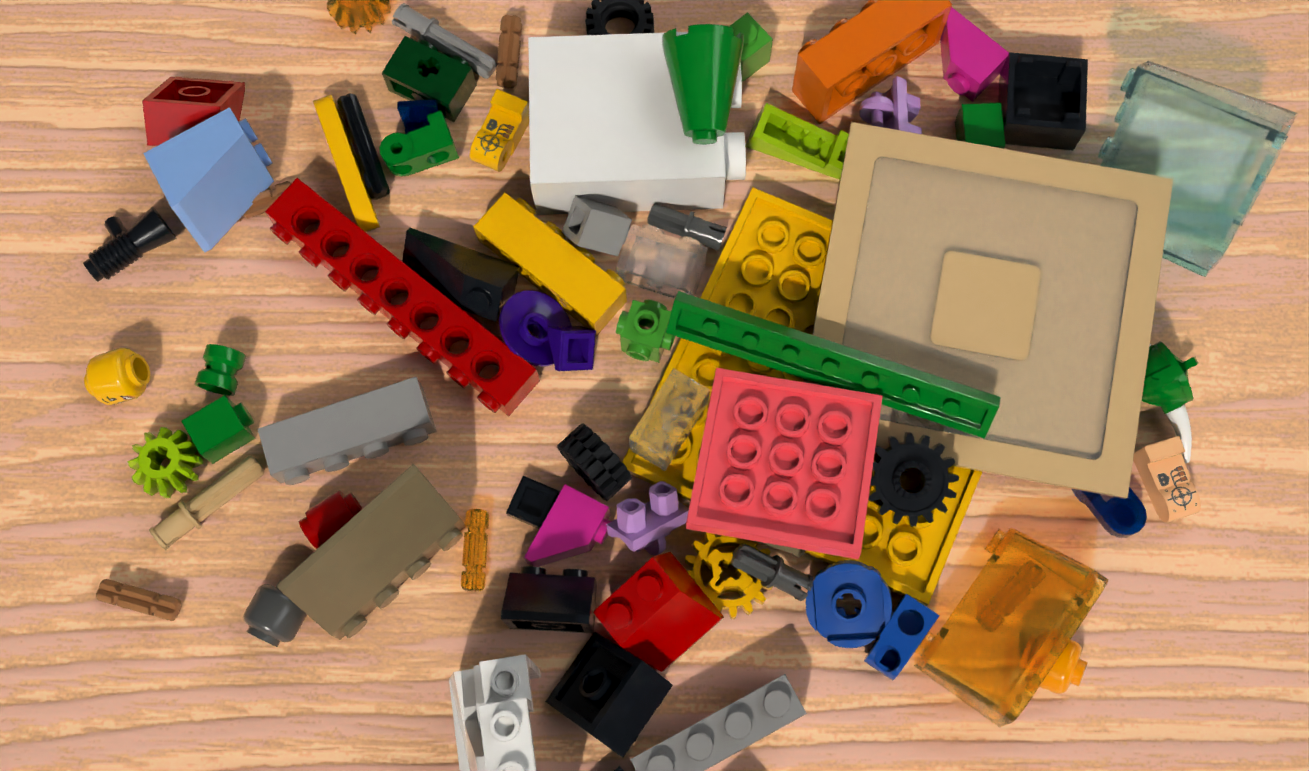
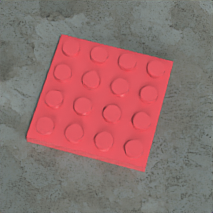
[686,368,883,559]

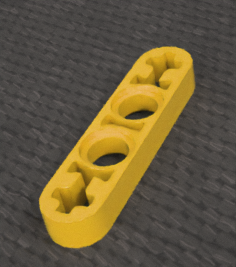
[313,94,380,232]

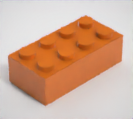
[792,0,952,124]

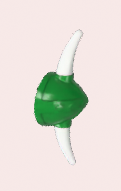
[1142,341,1198,463]

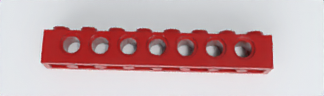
[265,178,540,416]

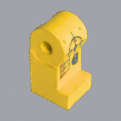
[470,89,529,172]

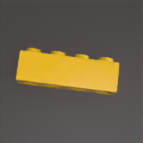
[473,193,627,336]

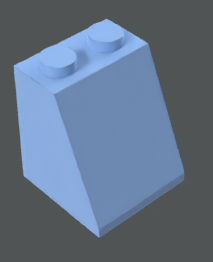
[143,107,274,253]

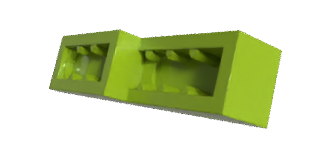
[745,103,849,180]

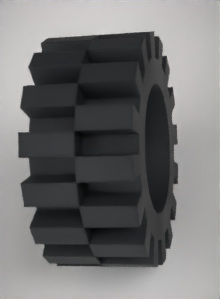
[585,0,654,35]
[557,423,632,501]

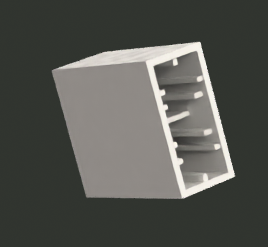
[528,32,746,215]

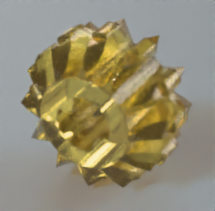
[327,0,391,35]

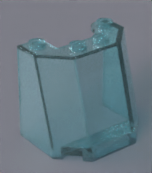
[1098,61,1297,277]

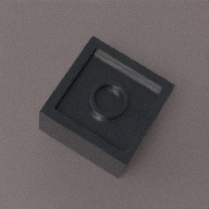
[998,52,1088,151]

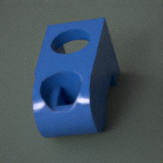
[864,594,940,681]

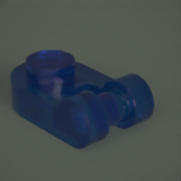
[1072,487,1147,538]

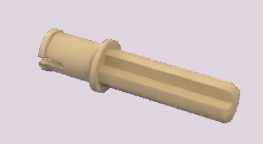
[149,456,264,550]

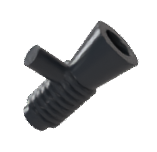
[83,207,177,282]

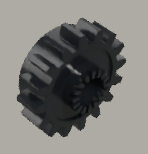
[868,432,959,527]

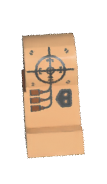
[1133,436,1201,522]

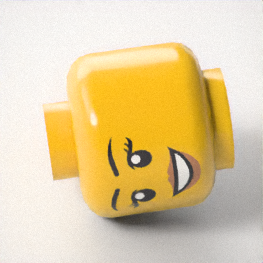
[84,348,150,405]

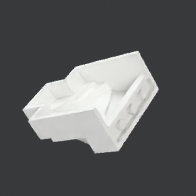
[449,654,541,771]

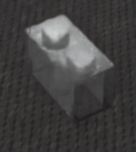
[616,224,708,298]
[629,368,710,471]

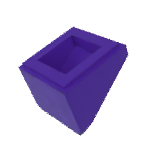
[547,326,596,371]

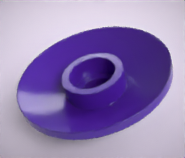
[499,290,572,367]

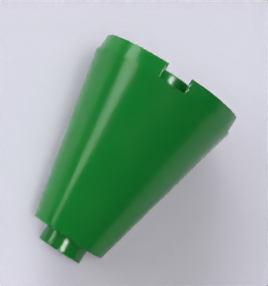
[662,24,744,145]

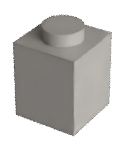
[562,196,632,256]

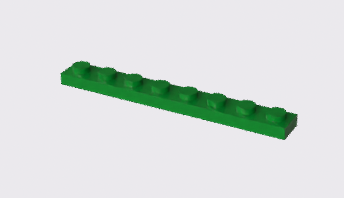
[666,291,1001,439]

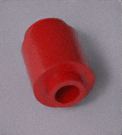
[298,490,363,549]

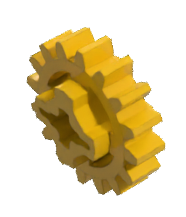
[685,532,773,620]

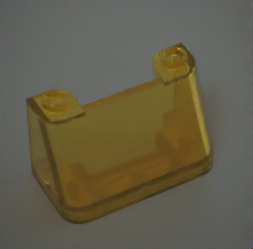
[914,527,1109,728]

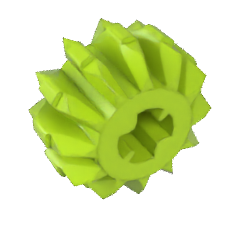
[127,427,203,498]

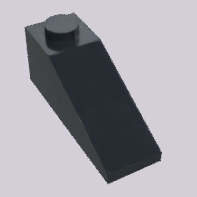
[402,228,520,322]

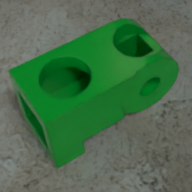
[380,111,459,177]

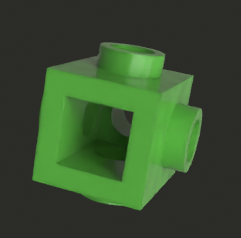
[616,300,675,363]

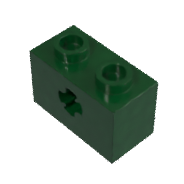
[382,36,477,122]

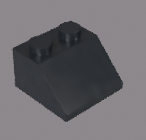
[501,566,597,634]
[545,632,673,758]

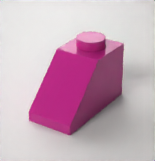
[940,7,1009,102]
[524,484,612,567]

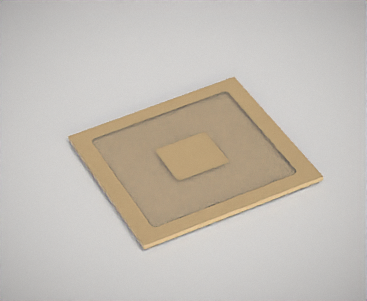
[804,122,1173,499]

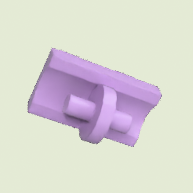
[860,76,922,134]
[606,481,689,556]

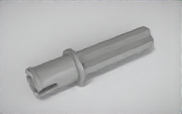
[392,3,497,79]

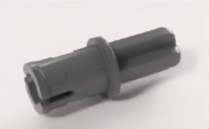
[647,204,727,251]
[731,543,813,601]

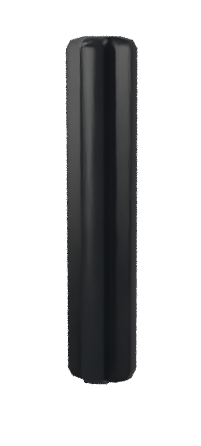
[337,93,390,200]

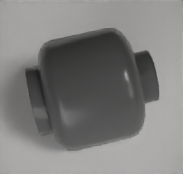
[243,580,307,647]

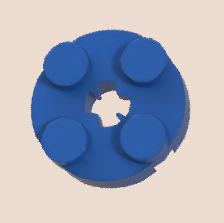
[806,560,892,648]

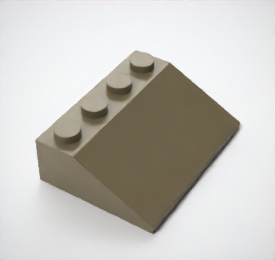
[276,464,466,640]

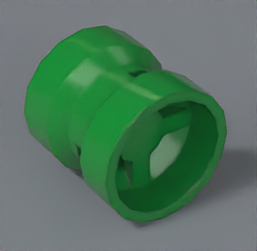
[195,344,246,396]

